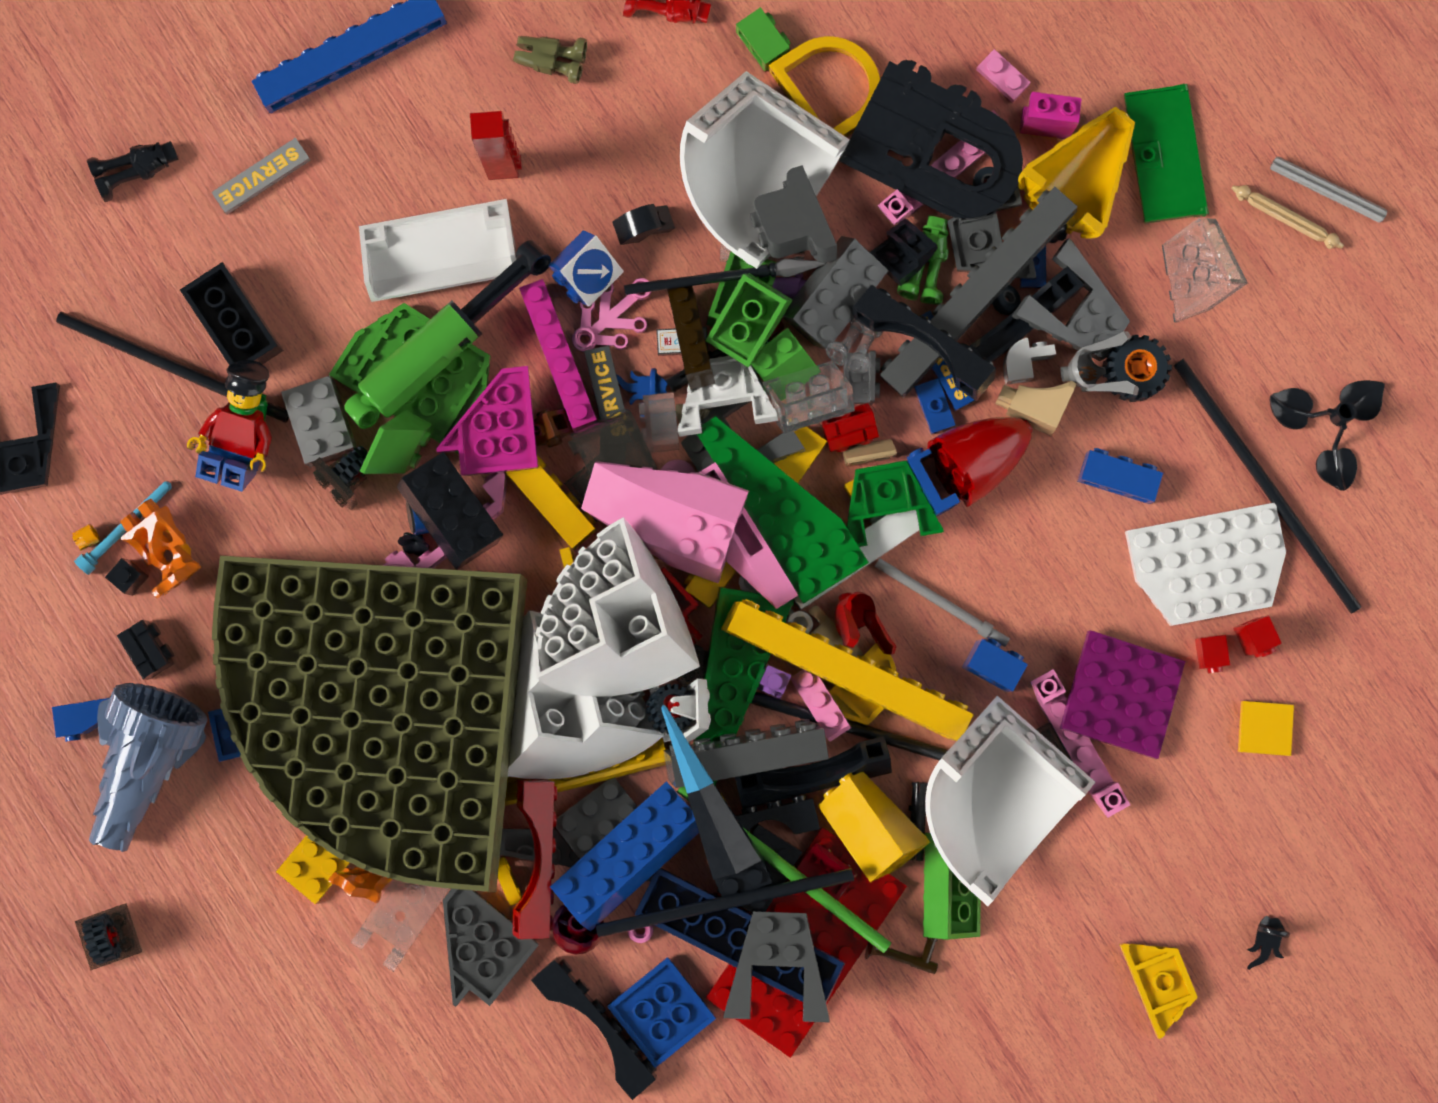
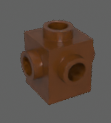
[534,408,574,448]

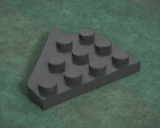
[443,889,539,1007]

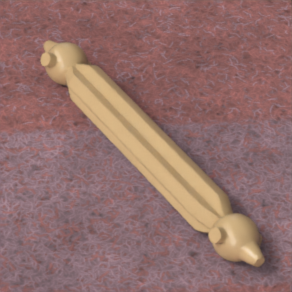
[1231,185,1344,249]

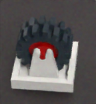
[645,678,711,743]

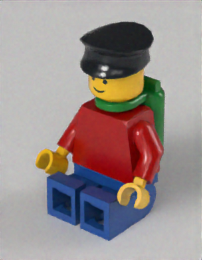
[187,360,272,492]

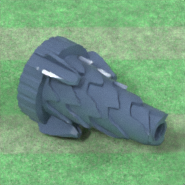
[89,683,208,852]

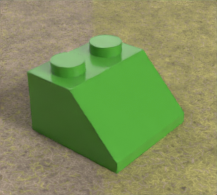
[751,328,820,401]

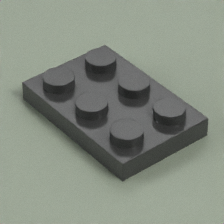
[554,778,638,860]

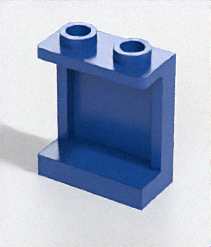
[907,447,960,517]

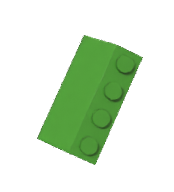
[923,833,981,940]

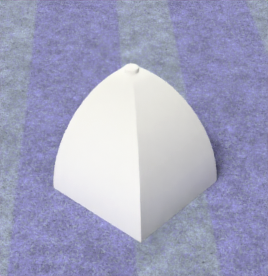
[680,71,850,269]
[925,696,1095,906]

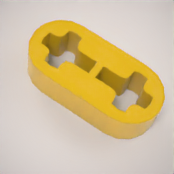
[498,856,522,906]

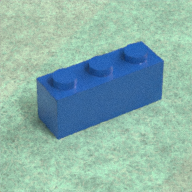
[1077,448,1163,504]

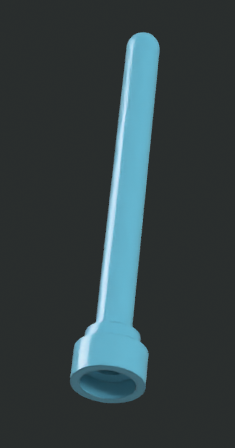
[74,481,172,575]

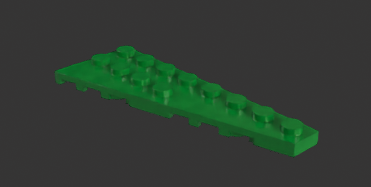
[693,587,794,786]

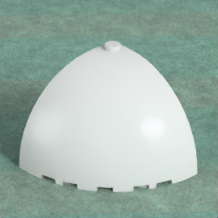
[534,517,700,697]
[508,610,663,779]

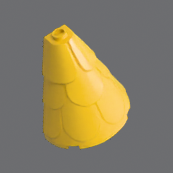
[1018,107,1135,239]

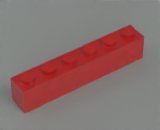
[470,111,522,180]

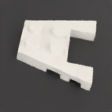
[678,356,778,437]

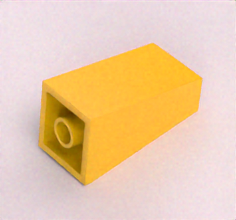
[817,772,930,882]

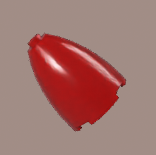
[927,417,1033,507]

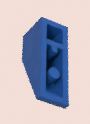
[52,698,109,742]

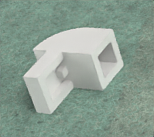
[1003,338,1056,385]

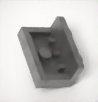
[843,351,880,405]

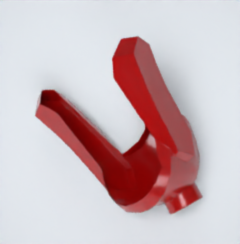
[835,591,897,655]

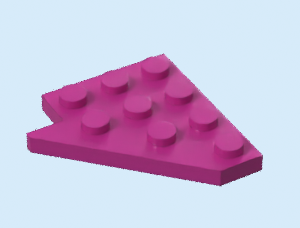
[436,366,538,476]

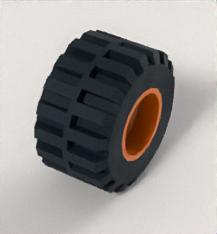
[1102,335,1172,402]

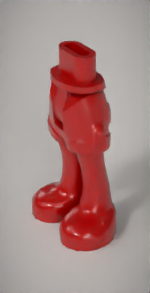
[623,0,711,24]

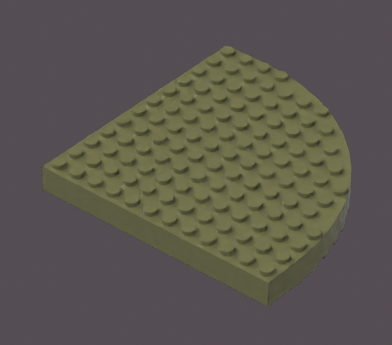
[212,556,527,892]

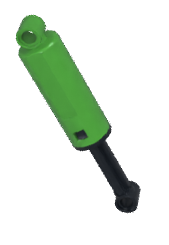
[344,240,551,429]

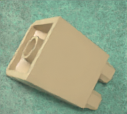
[995,381,1077,436]

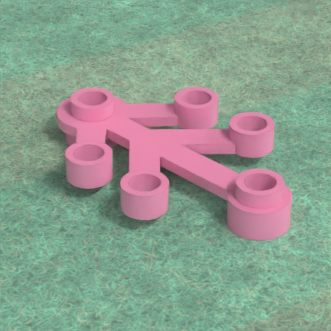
[572,278,651,352]

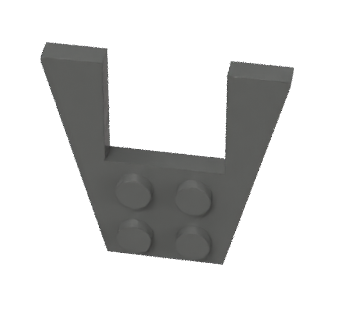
[1012,238,1130,361]
[681,368,806,472]
[723,912,830,1022]

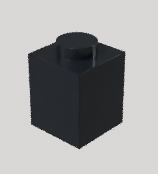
[105,558,149,596]

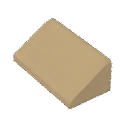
[843,439,897,466]

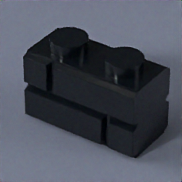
[117,620,175,680]

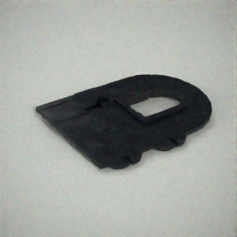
[839,60,1023,219]

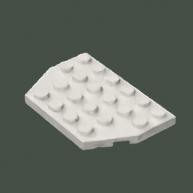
[1125,503,1286,626]

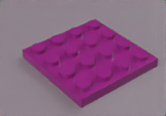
[1060,630,1186,759]

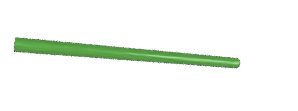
[677,786,891,953]

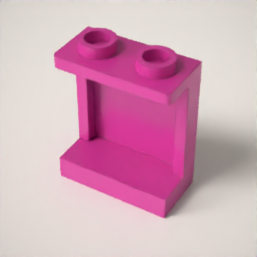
[1020,92,1082,139]

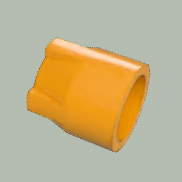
[72,524,100,551]

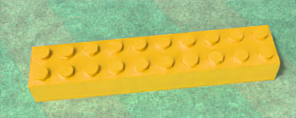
[721,599,974,741]

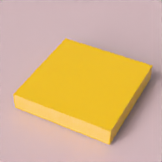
[1238,701,1294,756]

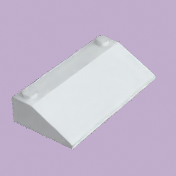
[359,199,517,302]

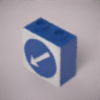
[548,230,624,307]

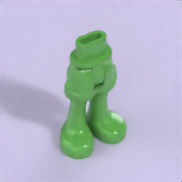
[897,216,949,304]

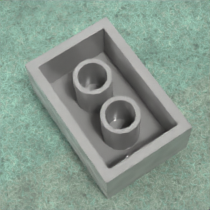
[281,376,357,468]

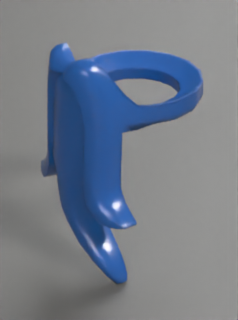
[616,368,668,405]

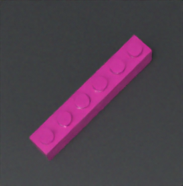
[519,279,598,433]

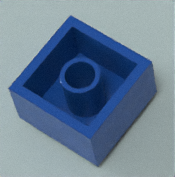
[962,637,1028,692]

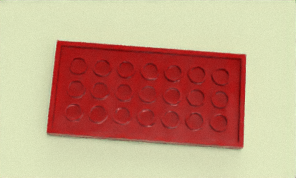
[705,827,907,1058]

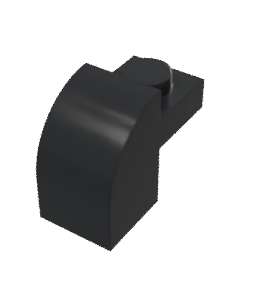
[612,204,675,245]

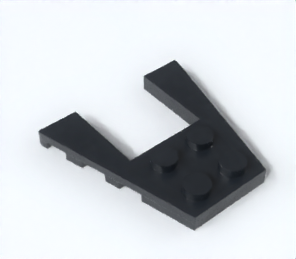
[0,382,60,495]

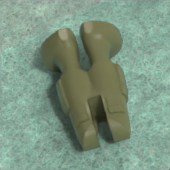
[513,36,587,84]

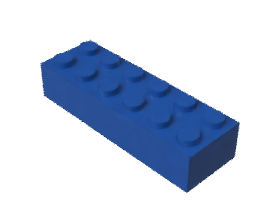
[550,781,699,932]

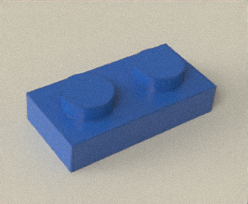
[208,709,241,762]

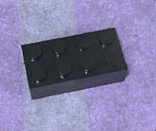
[180,262,284,365]
[397,452,503,570]

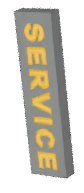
[212,138,310,215]

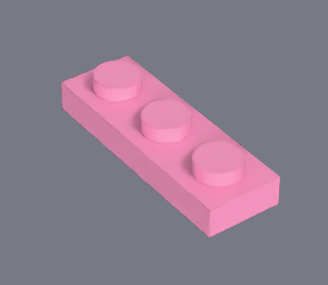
[790,669,851,741]

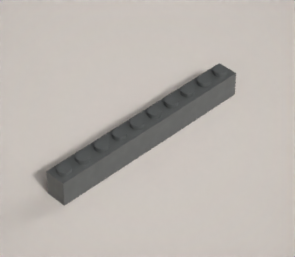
[880,187,1078,398]

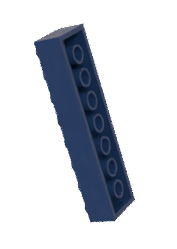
[634,868,846,1003]

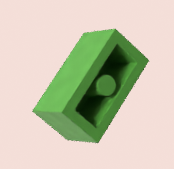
[736,7,790,72]

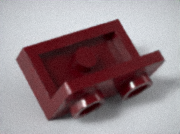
[796,843,857,901]

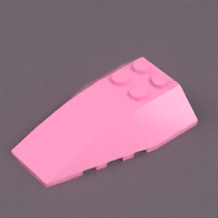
[581,461,749,583]

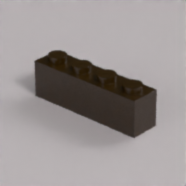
[667,286,715,390]

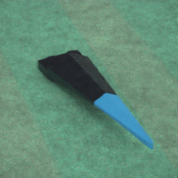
[661,705,773,896]

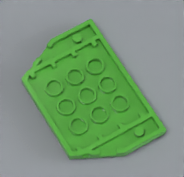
[329,303,491,455]

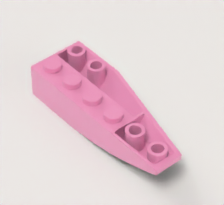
[699,462,798,609]

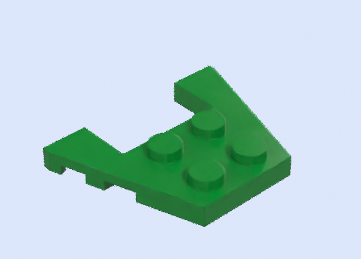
[847,461,944,547]

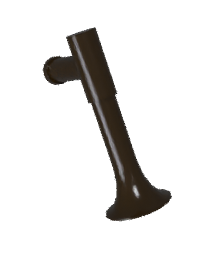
[865,937,938,974]

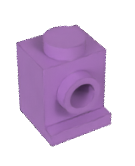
[757,665,791,699]

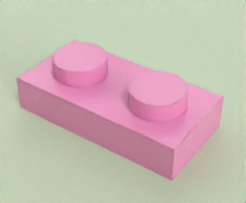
[976,49,1031,103]

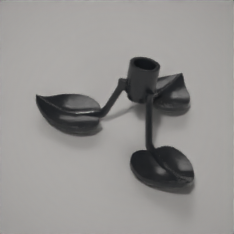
[1270,380,1385,491]

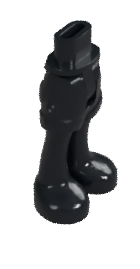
[87,141,179,202]

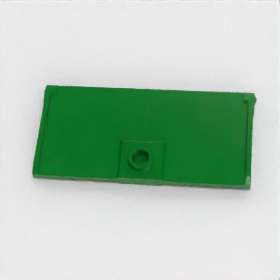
[1124,84,1209,223]

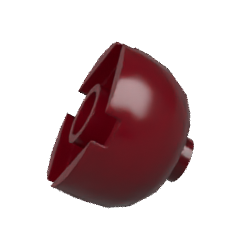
[552,905,604,955]

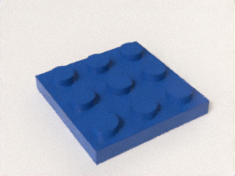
[607,957,716,1068]

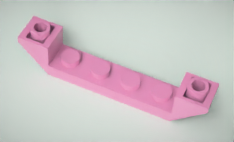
[878,110,999,225]
[383,472,507,569]
[1031,669,1130,818]

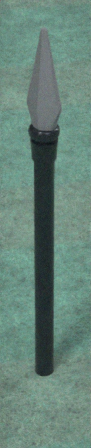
[624,259,825,295]

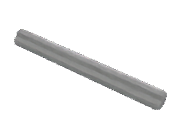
[1270,157,1387,222]

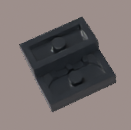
[870,218,938,286]

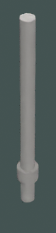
[874,558,1010,647]

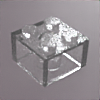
[639,392,680,453]

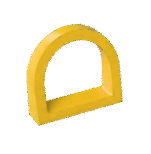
[769,36,880,138]

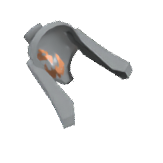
[1061,331,1139,395]

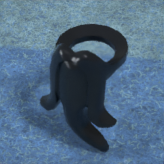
[1247,916,1290,970]

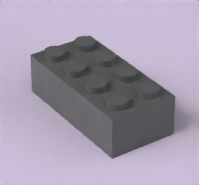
[783,236,889,350]

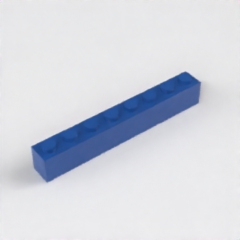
[252,0,447,114]

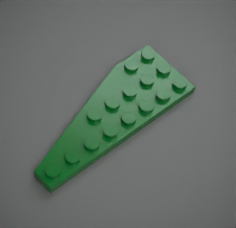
[697,416,869,604]

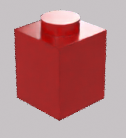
[1195,635,1230,673]

